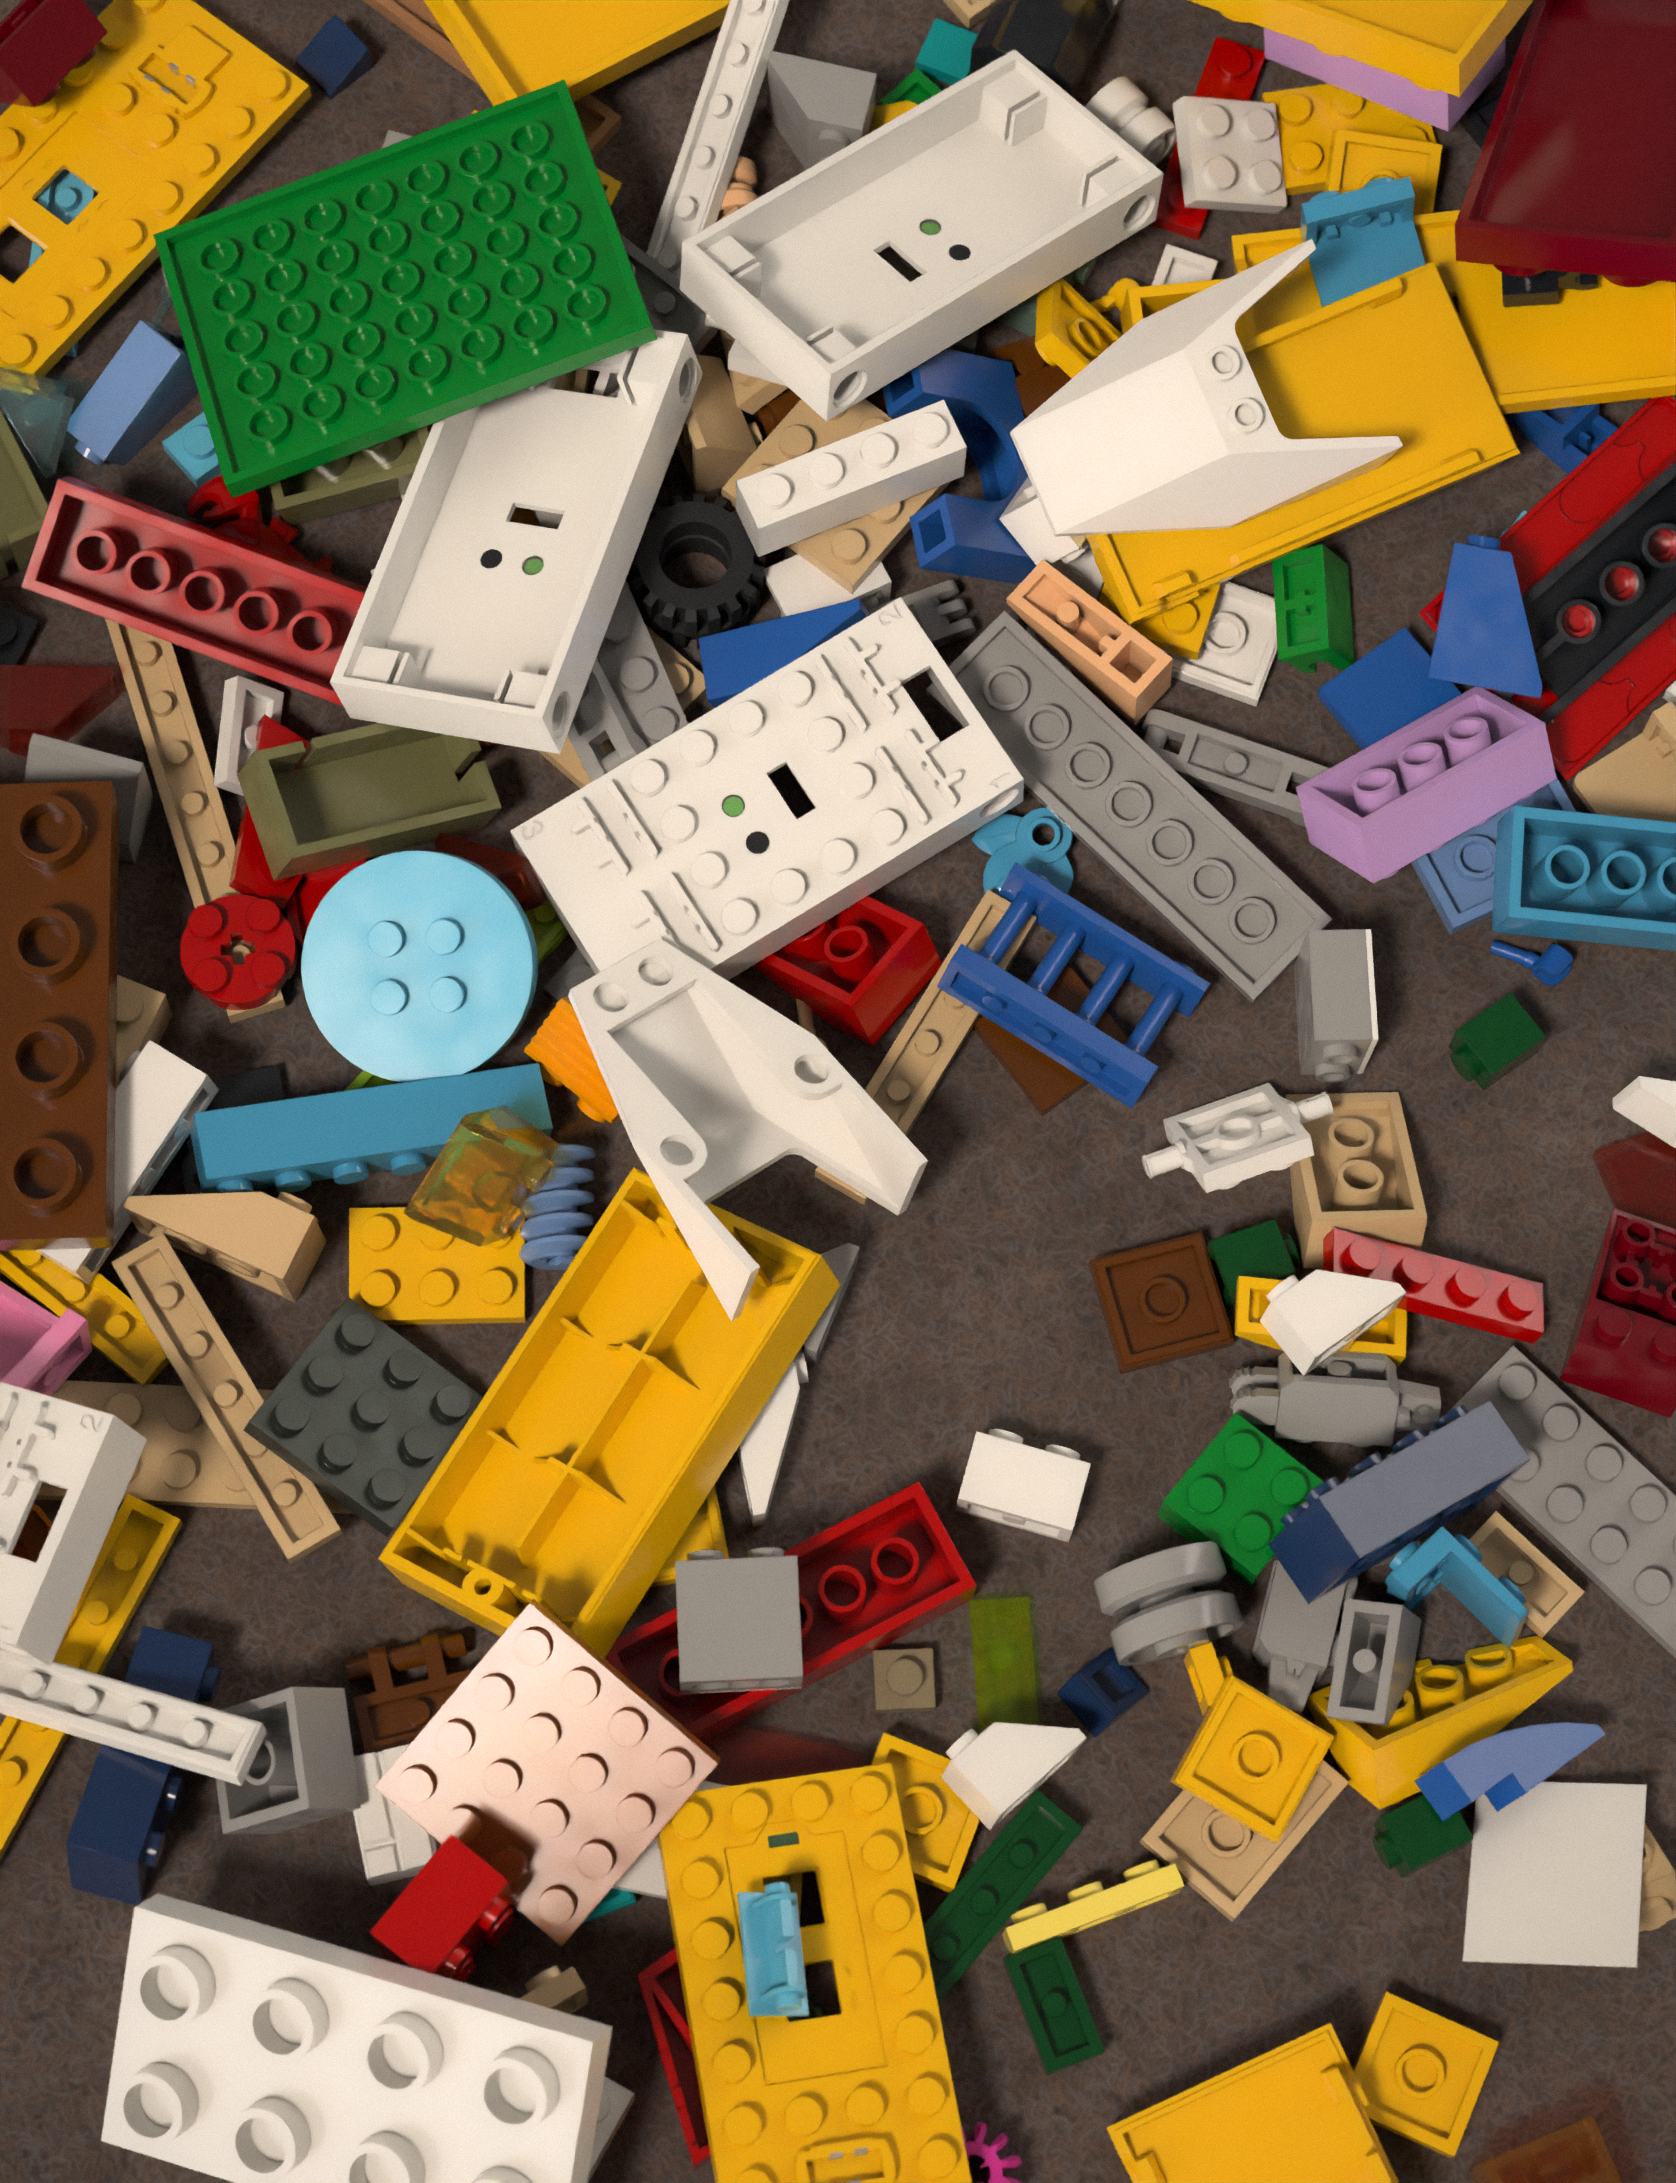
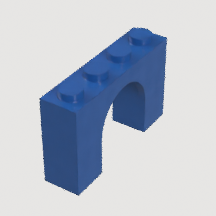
[882,349,1054,584]

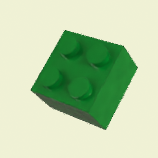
[1156,1412,1323,1590]

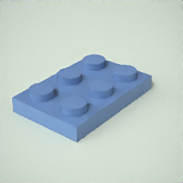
[1411,778,1576,935]

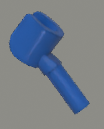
[1490,940,1573,987]

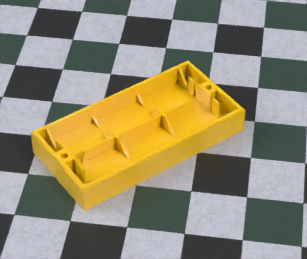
[378,1167,841,1659]

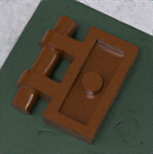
[345,1632,471,1754]

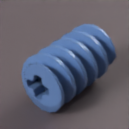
[519,1143,595,1270]

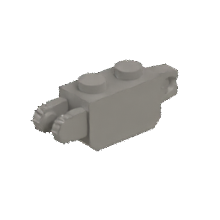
[1229,1351,1441,1447]
[1252,1559,1358,1716]

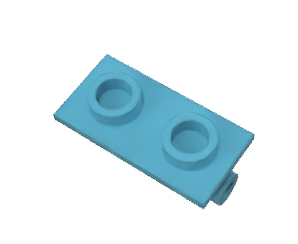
[737,1882,809,2016]

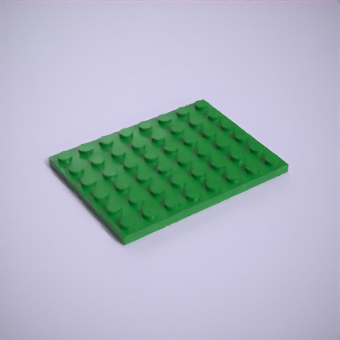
[154,79,657,498]

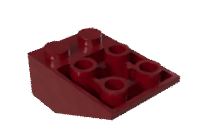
[0,0,108,108]
[1559,1208,1676,1418]

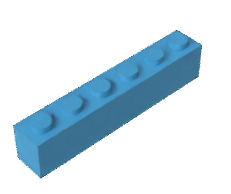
[190,1063,553,1194]

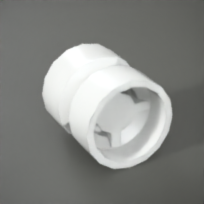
[1085,76,1177,166]

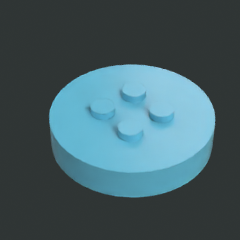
[301,851,538,1083]

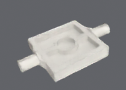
[1142,1083,1333,1193]

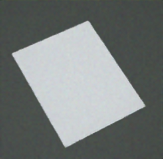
[1463,1782,1647,1968]

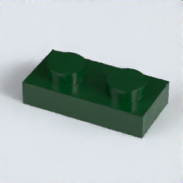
[1002,1936,1105,2076]

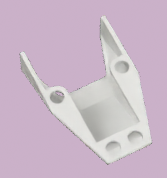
[1010,239,1403,537]
[568,938,928,1322]

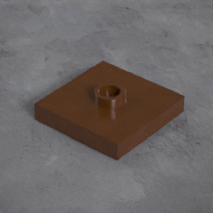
[973,963,1128,1116]
[1088,1232,1234,1374]

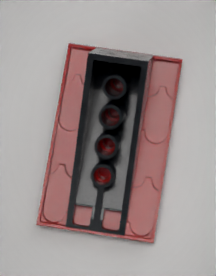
[1418,396,1676,781]

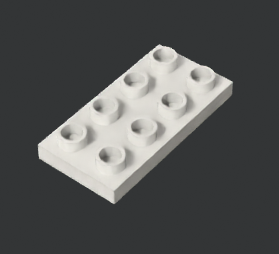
[101,1893,612,2183]

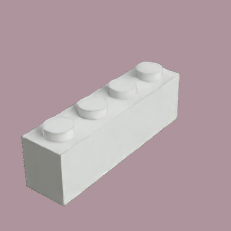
[736,400,967,557]
[34,1040,219,1284]

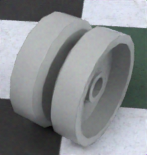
[1093,1541,1244,1666]

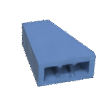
[63,320,199,466]

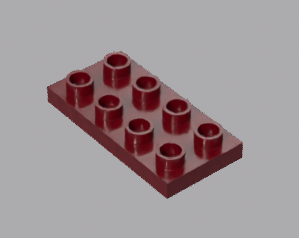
[1455,0,1676,287]

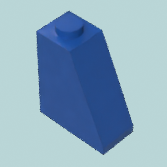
[1427,534,1543,698]

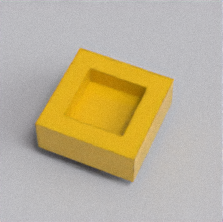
[1183,1642,1234,1716]

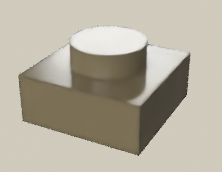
[872,1648,936,1713]

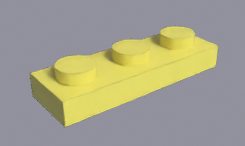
[1002,1860,1184,1955]

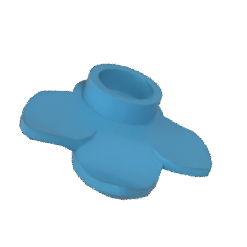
[972,807,1074,895]

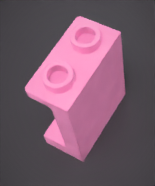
[0,1281,93,1396]

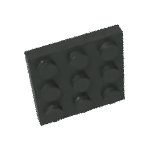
[243,1297,483,1538]

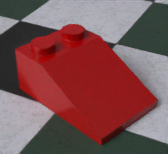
[753,896,942,1047]

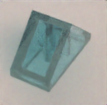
[0,367,75,478]

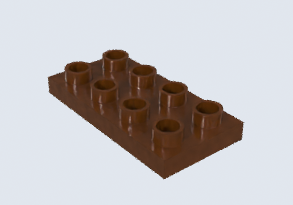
[0,780,120,1251]

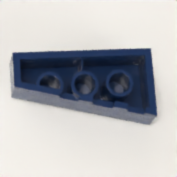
[66,1626,222,1905]

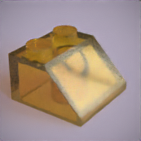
[403,1105,560,1247]

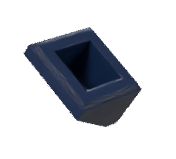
[296,15,372,100]
[1057,1647,1150,1738]

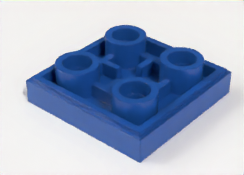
[1317,627,1462,750]

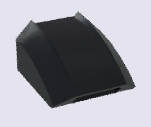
[970,0,1111,98]

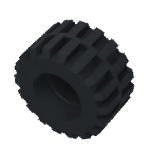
[626,493,765,649]

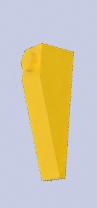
[1307,1635,1573,1810]

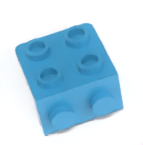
[1300,177,1425,307]
[1383,1526,1528,1647]

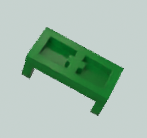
[1272,544,1354,673]

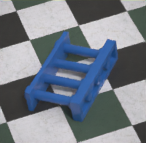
[937,863,1210,1109]

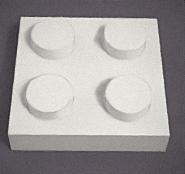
[1172,96,1287,213]

